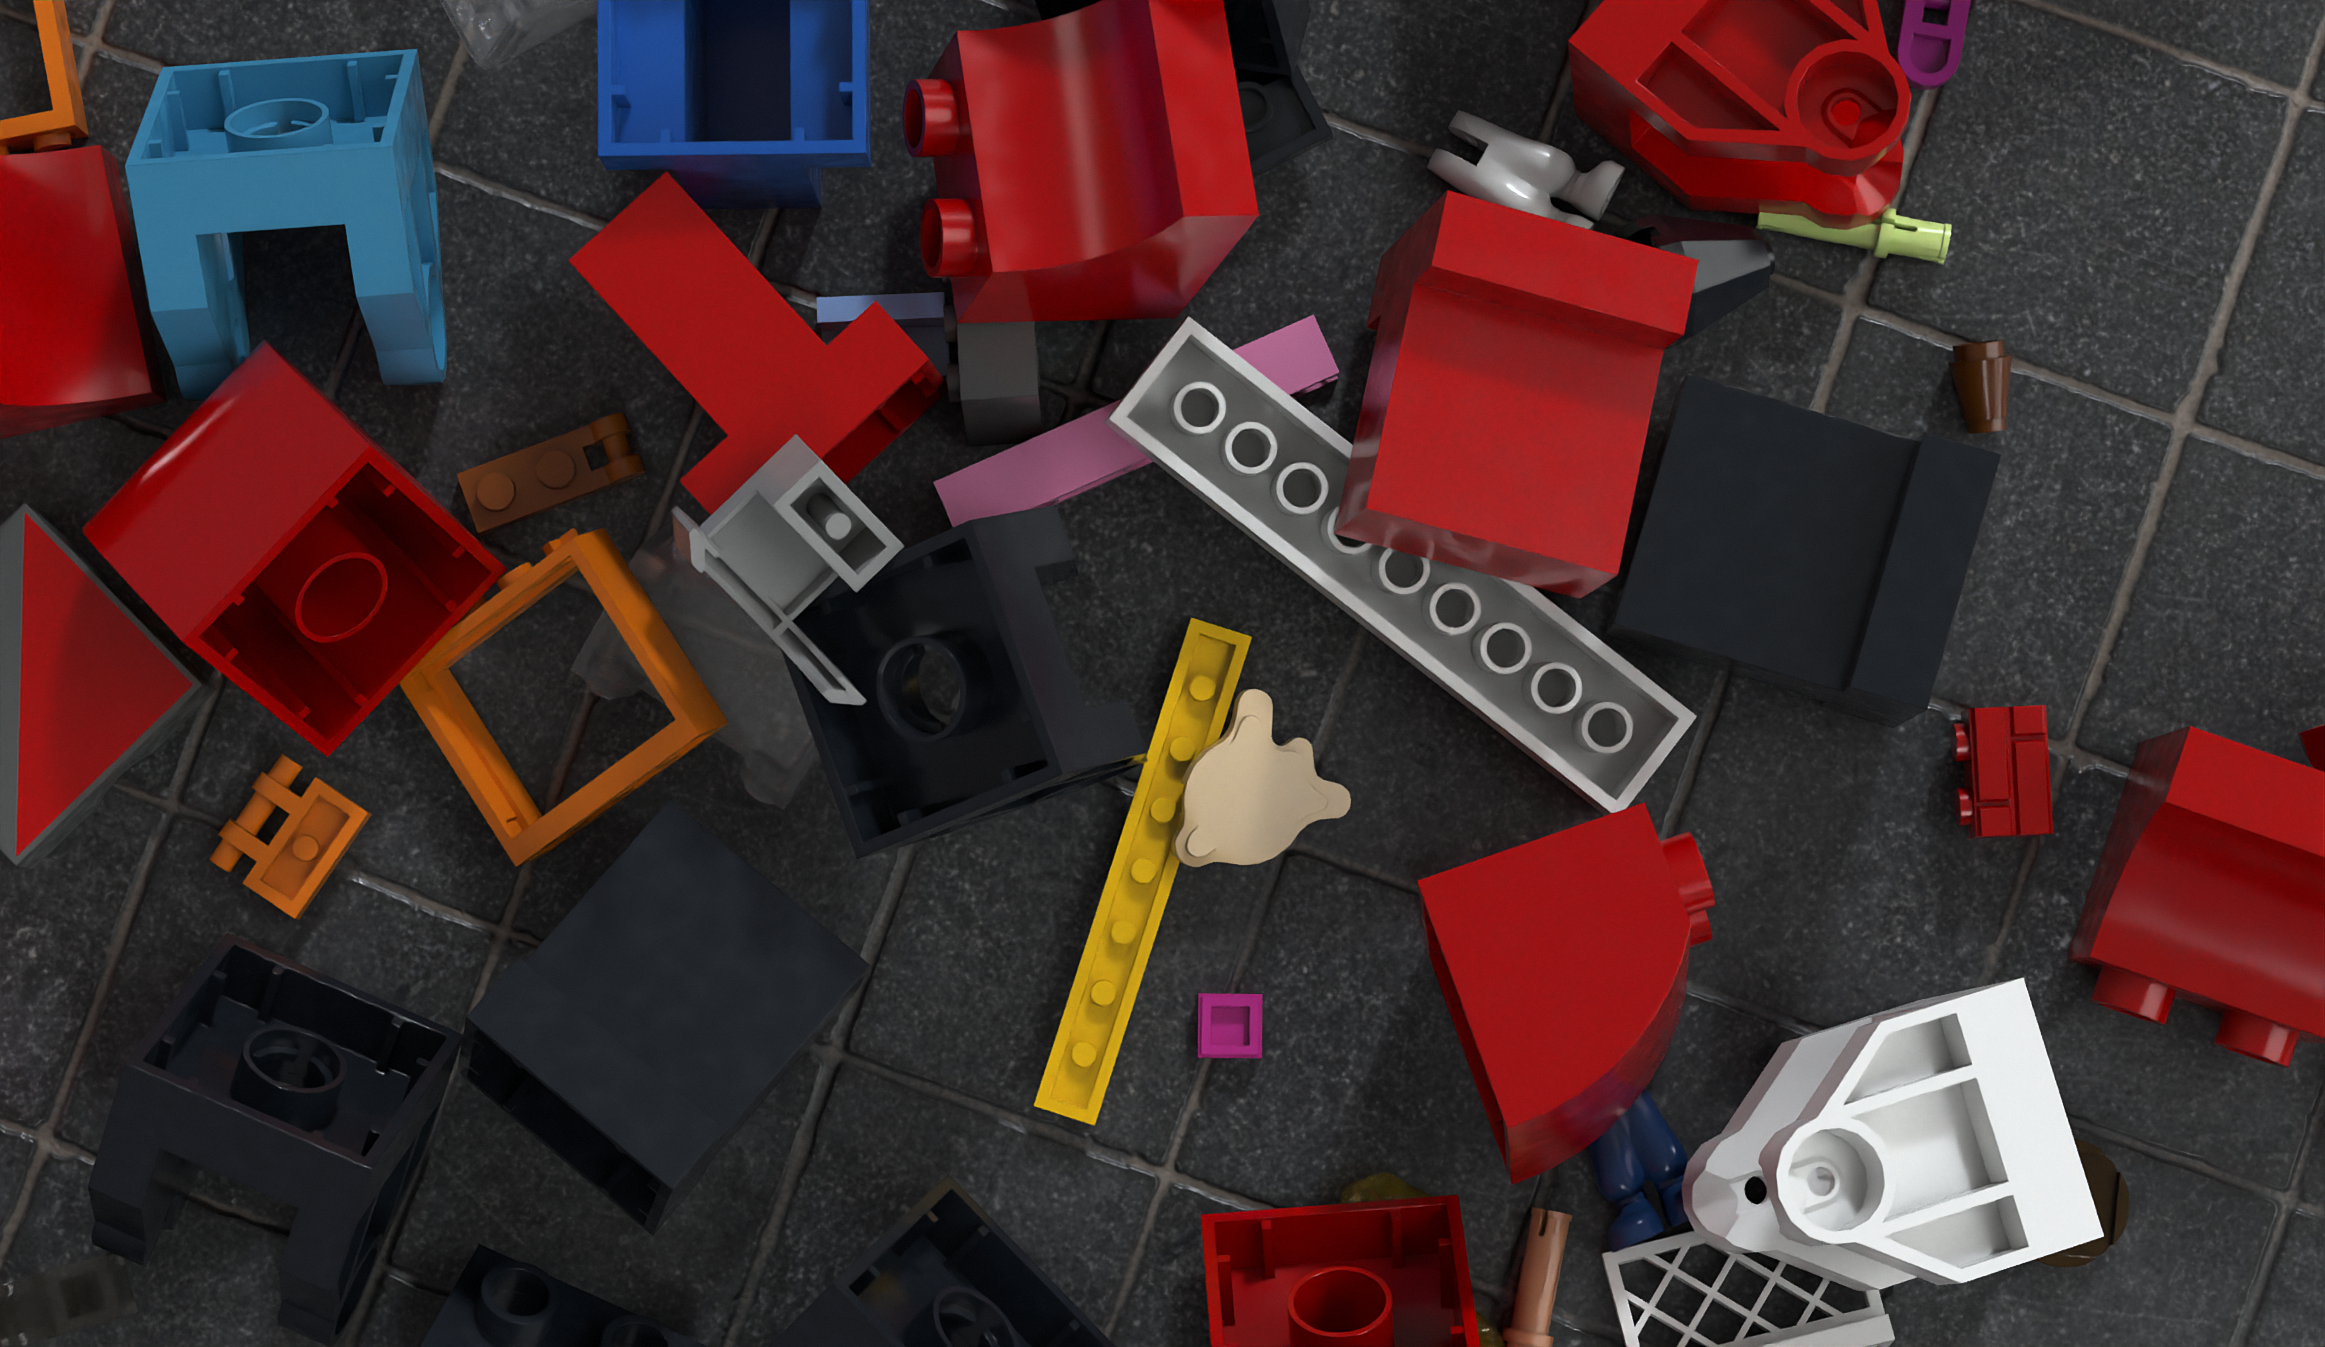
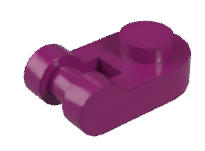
[1894,0,1971,90]

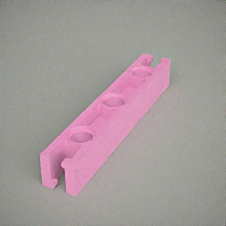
[933,315,1340,528]

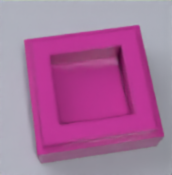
[1198,993,1262,1058]

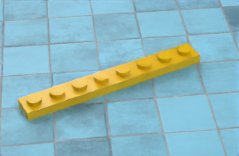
[1034,617,1252,1126]

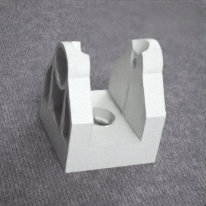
[1681,978,2104,1291]

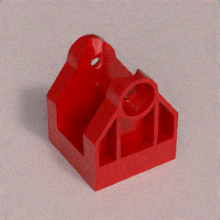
[1568,0,1911,230]

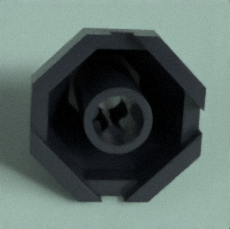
[1614,214,1775,350]

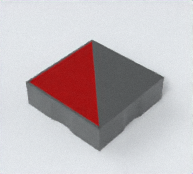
[0,503,217,869]

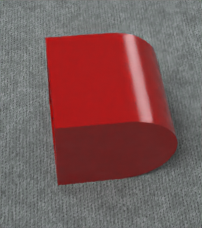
[82,340,508,757]

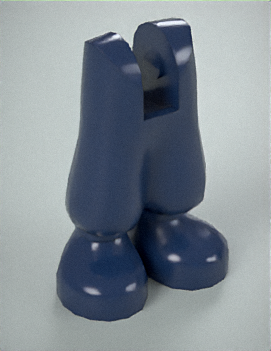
[1587,1087,1689,1253]

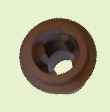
[1948,340,2012,434]

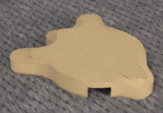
[1171,689,1351,867]

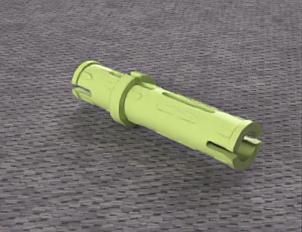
[1755,208,1952,265]

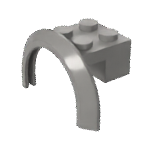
[671,434,904,705]

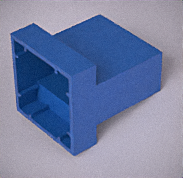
[597,0,871,209]

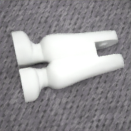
[1427,110,1625,230]

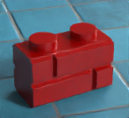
[1951,705,2053,839]

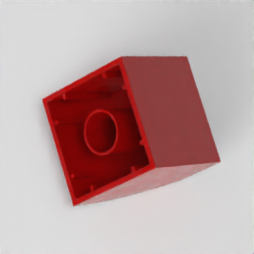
[1417,802,1715,1185]

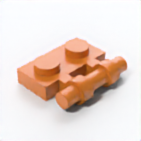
[209,753,372,920]

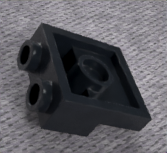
[1234,64,1333,178]

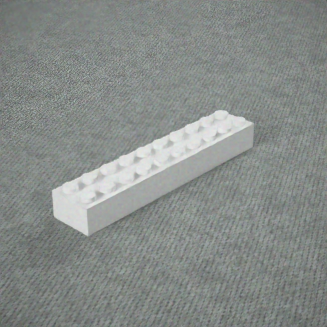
[1104,316,1697,816]

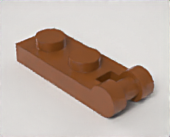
[457,412,646,536]

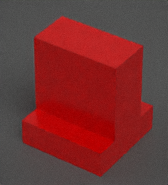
[568,171,948,515]
[1334,190,1699,599]

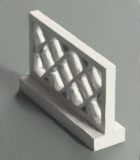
[1601,1231,1895,1347]

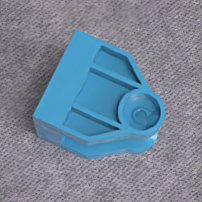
[125,49,447,402]

